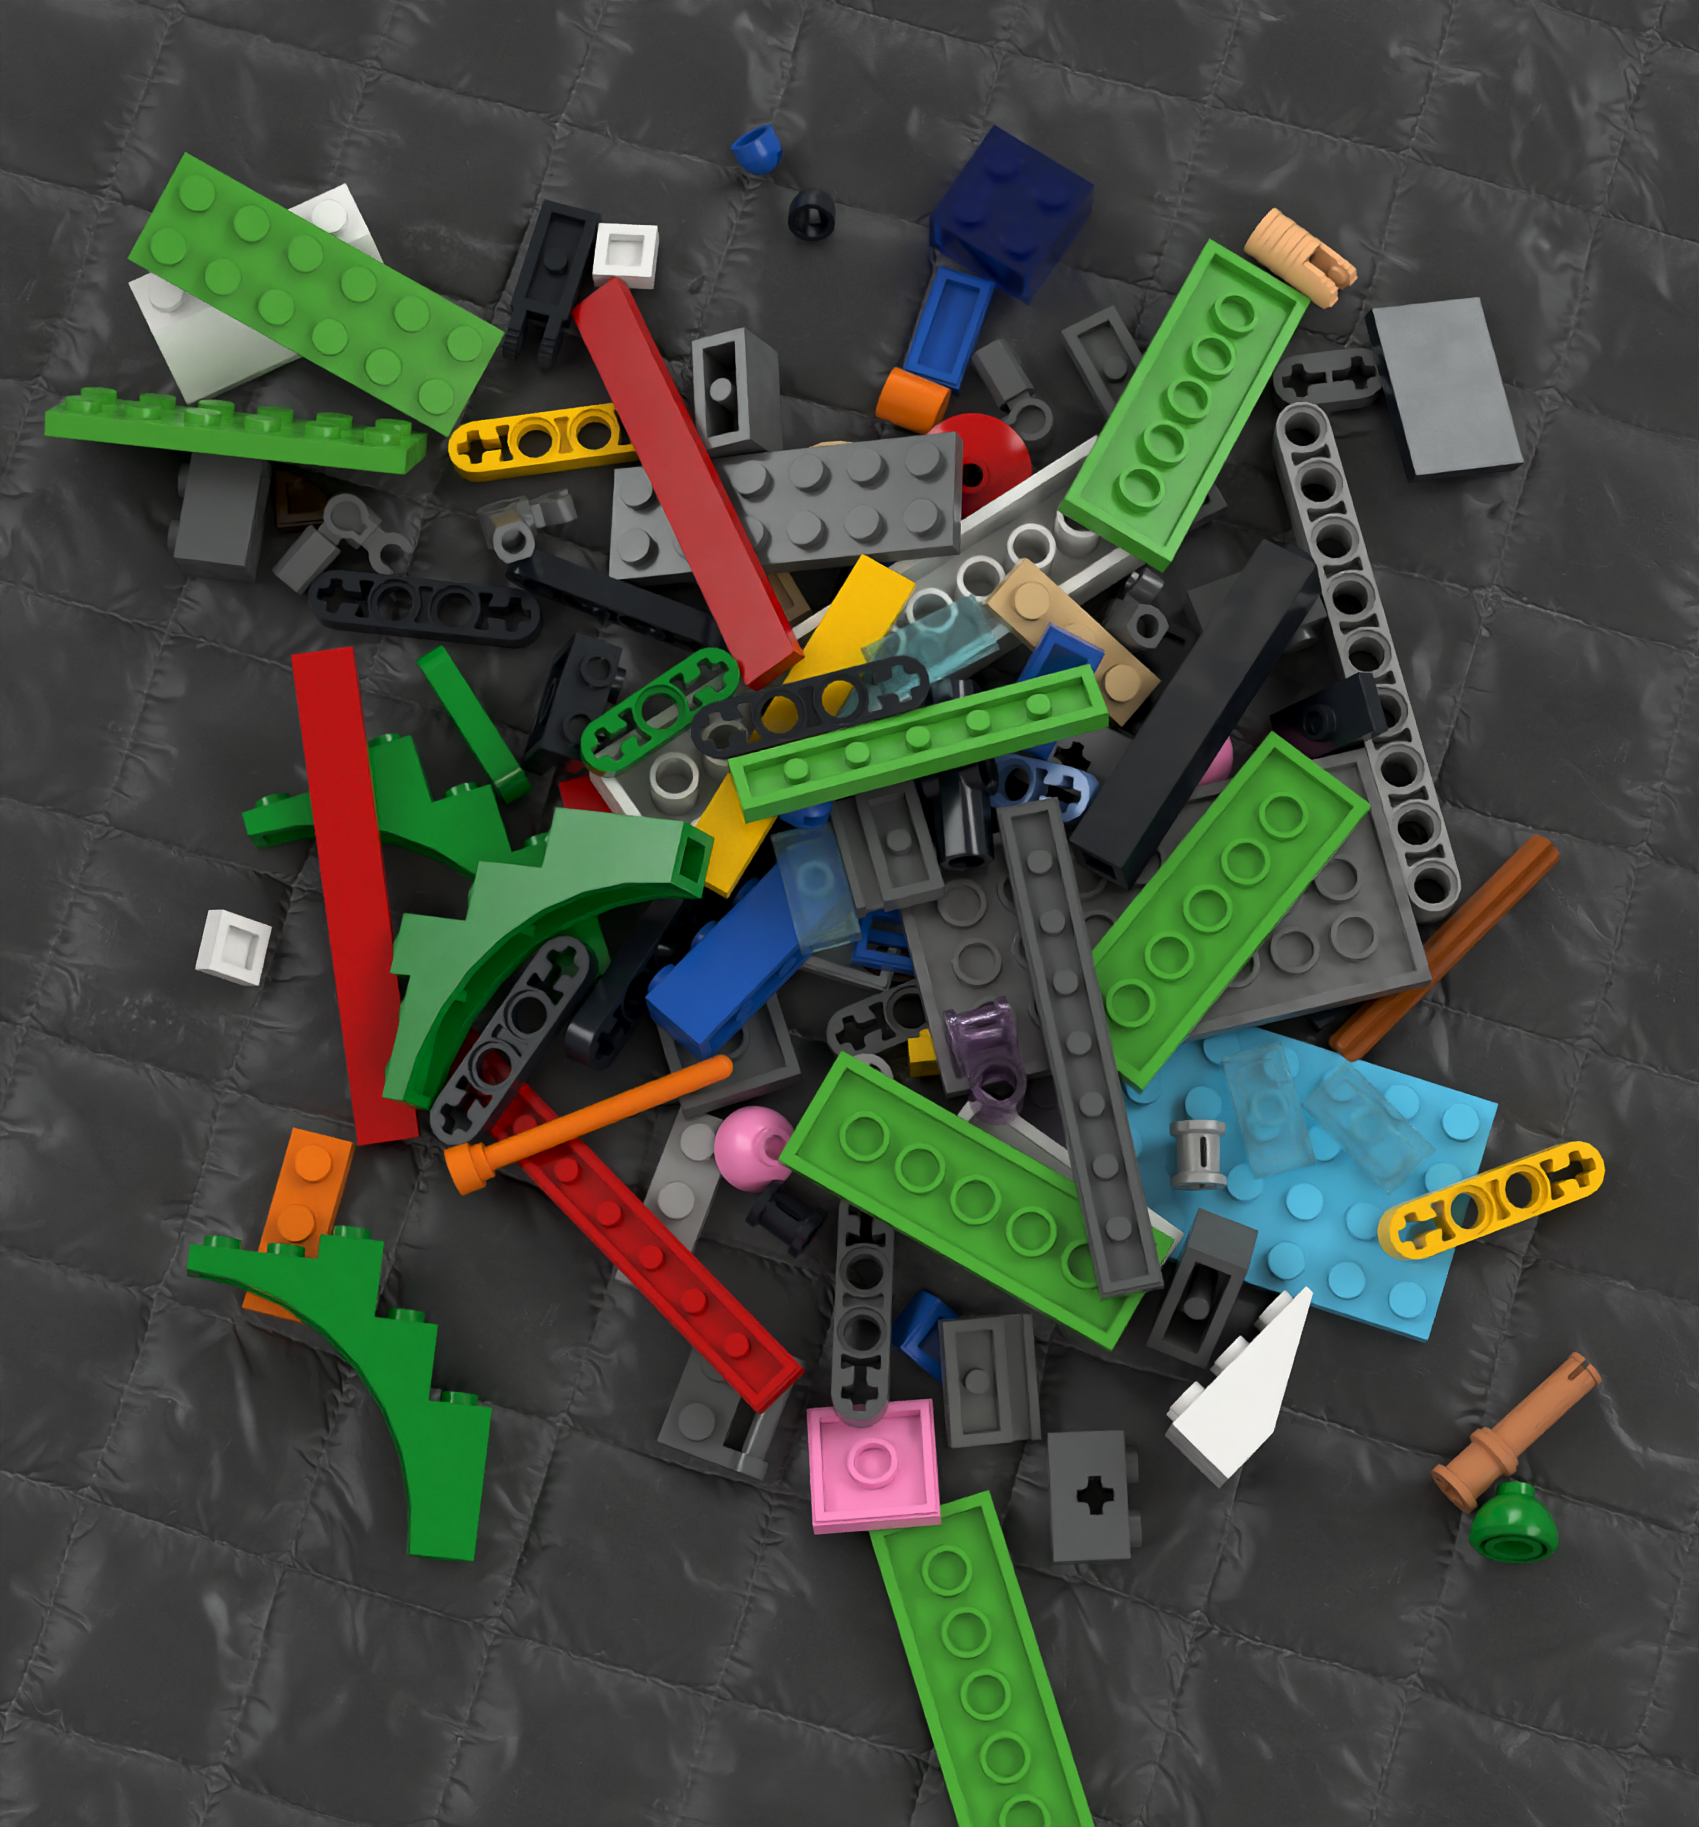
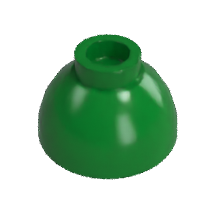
[1469,1482,1559,1564]

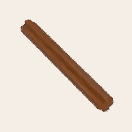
[1328,835,1560,1063]

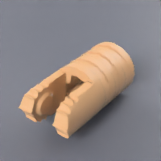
[1243,208,1358,310]

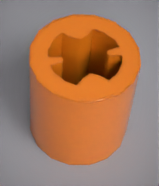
[875,367,951,435]

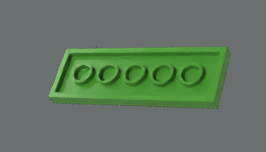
[127,152,505,437]
[1057,238,1312,573]
[44,387,428,475]
[1091,731,1371,1095]
[778,1051,1175,1353]
[868,1490,1095,1827]

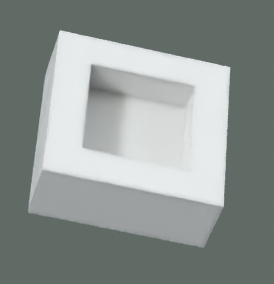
[592,223,659,289]
[195,910,272,986]

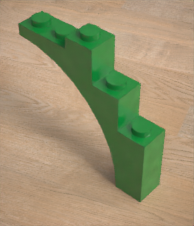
[242,733,612,1000]
[382,807,715,1112]
[186,1226,492,1564]

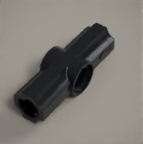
[920,678,999,872]

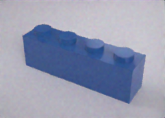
[645,827,855,1062]

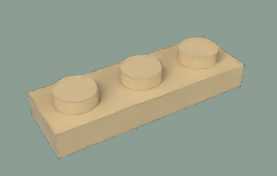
[981,557,1161,728]

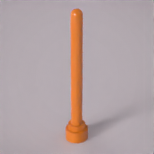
[444,1055,733,1196]

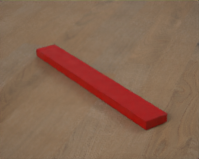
[571,276,805,691]
[291,646,421,1146]
[445,1027,805,1416]

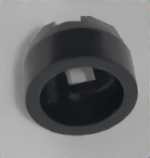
[788,189,836,241]

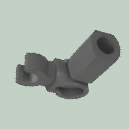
[971,339,1056,479]
[476,488,578,564]
[271,491,414,596]
[1093,567,1169,653]

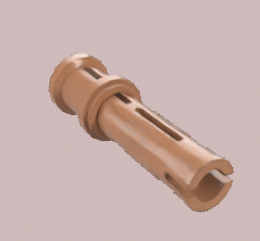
[1430,1352,1602,1514]

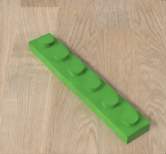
[727,664,1109,824]

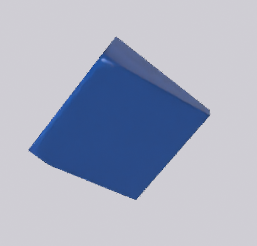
[891,1290,960,1384]

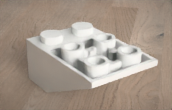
[1165,1286,1313,1489]

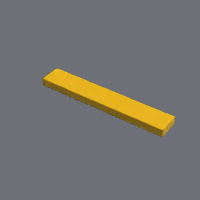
[695,554,916,899]

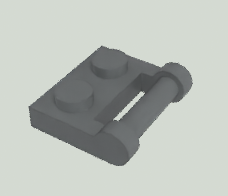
[657,1347,808,1482]

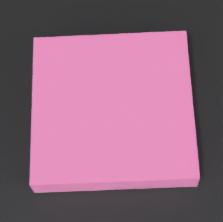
[807,1398,942,1535]

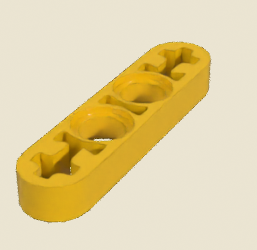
[448,403,640,482]
[1377,1141,1605,1261]

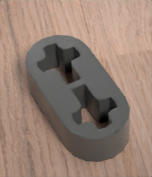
[1271,348,1383,413]

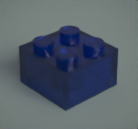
[929,125,1094,305]

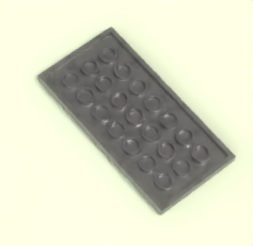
[898,748,1432,1099]

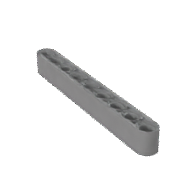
[1271,402,1461,925]

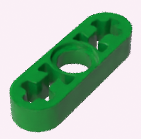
[415,645,533,805]
[580,648,740,778]

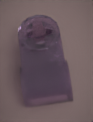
[943,995,1027,1125]

